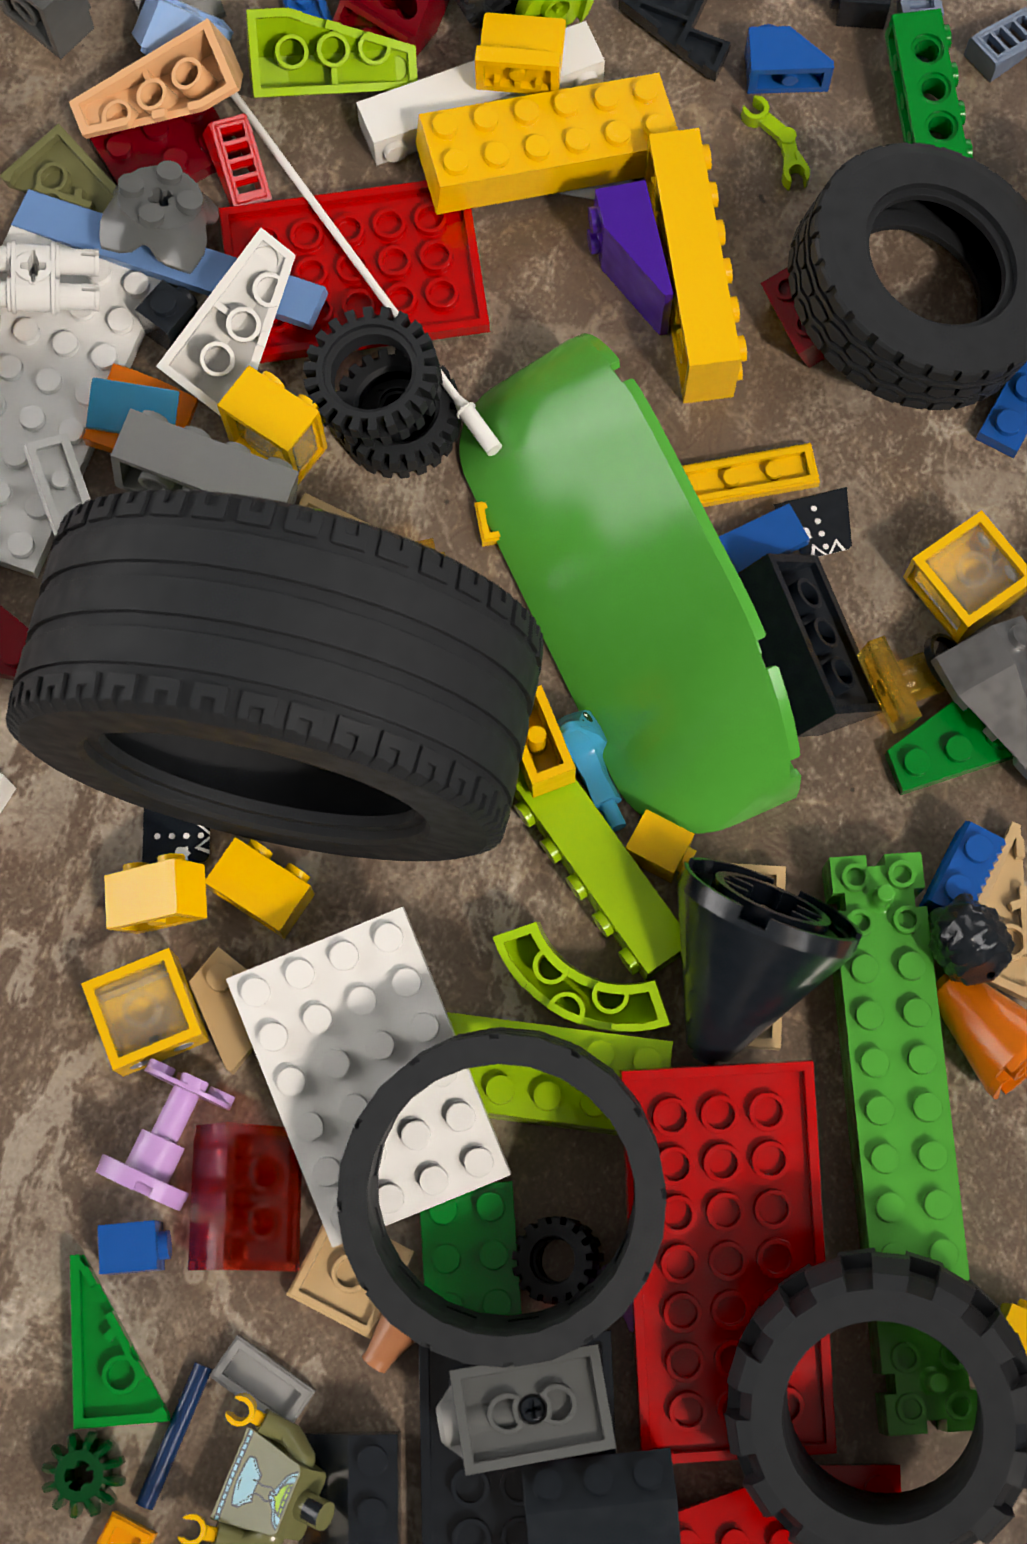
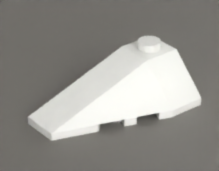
[156,228,296,416]

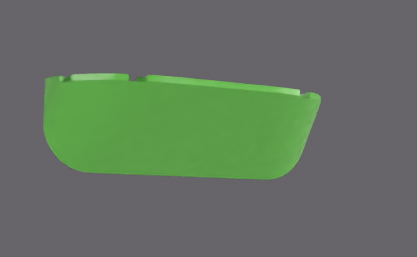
[460,333,801,834]

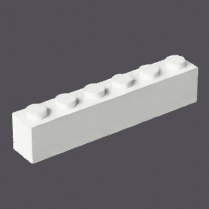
[356,21,605,166]

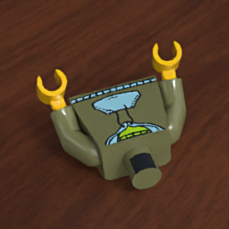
[177,1393,335,1544]

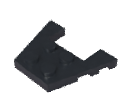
[618,0,731,81]

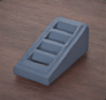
[964,7,1027,83]

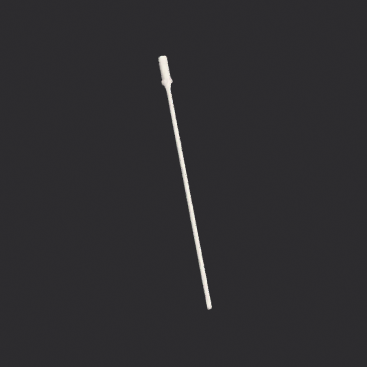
[230,92,502,456]

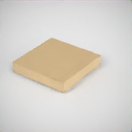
[286,1224,415,1339]

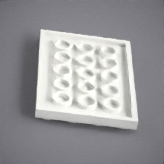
[226,907,511,1248]

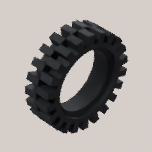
[303,306,443,447]

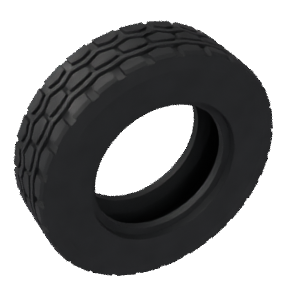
[788,142,1027,410]

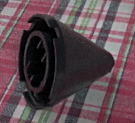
[677,857,862,1065]

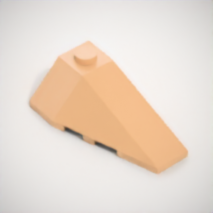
[69,18,243,139]

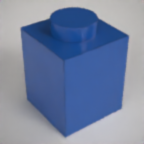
[97,1220,172,1275]

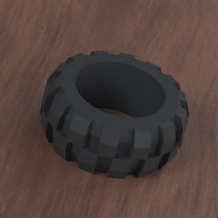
[724,1248,1027,1544]

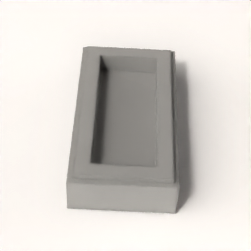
[209,1335,316,1423]

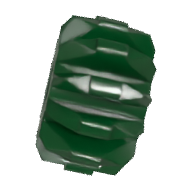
[42,1431,126,1518]

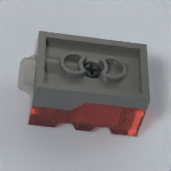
[436,1343,616,1475]

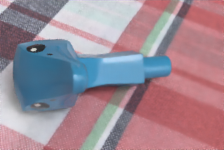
[557,710,627,832]

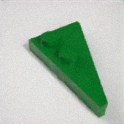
[70,1254,170,1429]

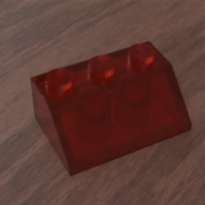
[188,1122,302,1272]

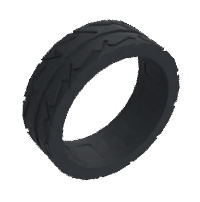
[337,1027,667,1368]

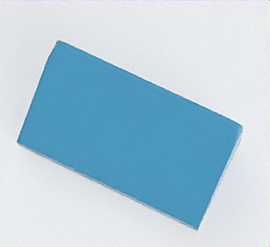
[86,378,180,434]

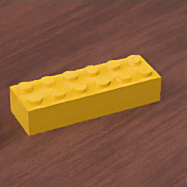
[416,73,678,215]
[644,128,747,404]

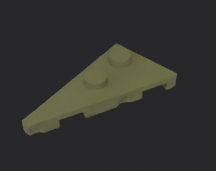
[0,123,117,214]

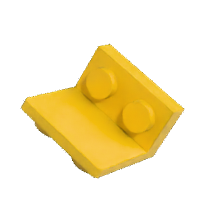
[475,13,566,94]

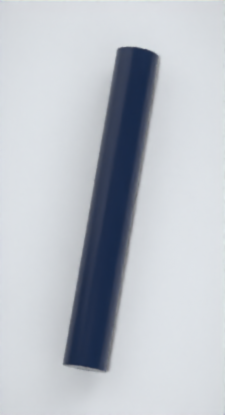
[135,1362,213,1510]

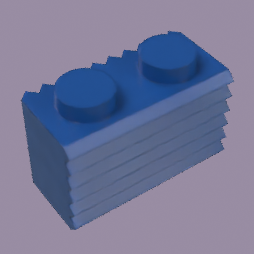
[919,821,1006,915]

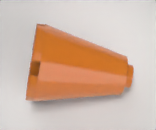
[936,974,1027,1100]

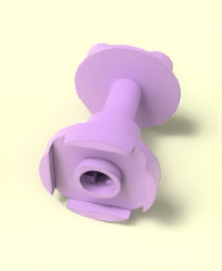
[96,1058,235,1211]

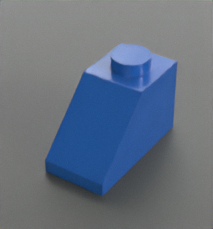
[745,24,834,94]

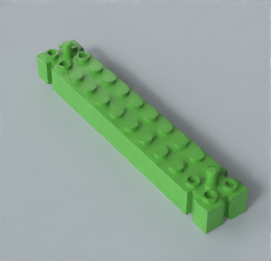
[822,852,977,1436]

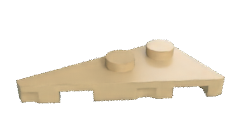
[978,821,1027,1003]

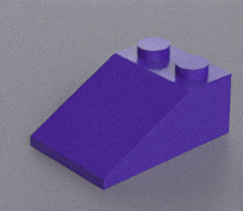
[587,180,673,336]

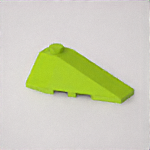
[246,8,418,99]

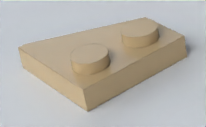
[189,947,254,1075]

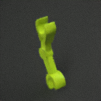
[741,95,810,191]

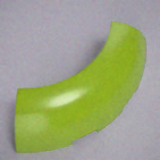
[492,922,670,1032]

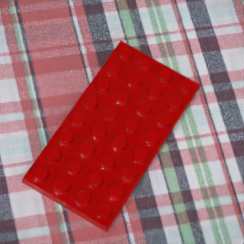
[620,1060,837,1464]

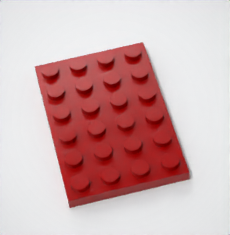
[219,180,490,364]

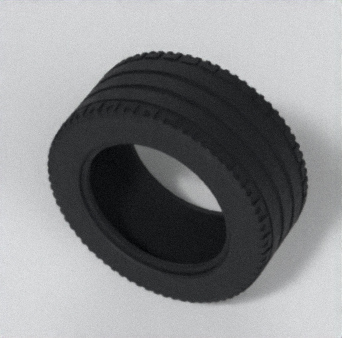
[6,490,544,861]

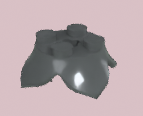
[99,161,218,274]

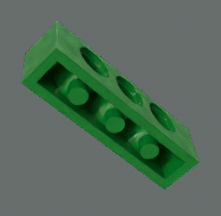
[885,8,973,159]

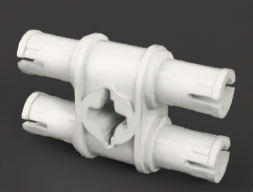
[0,240,100,316]

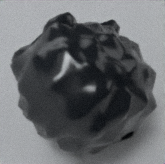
[928,893,1015,986]

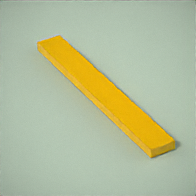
[474,443,820,547]

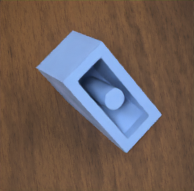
[132,0,234,55]

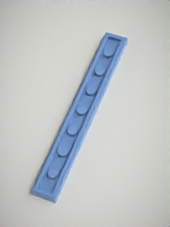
[11,189,328,331]

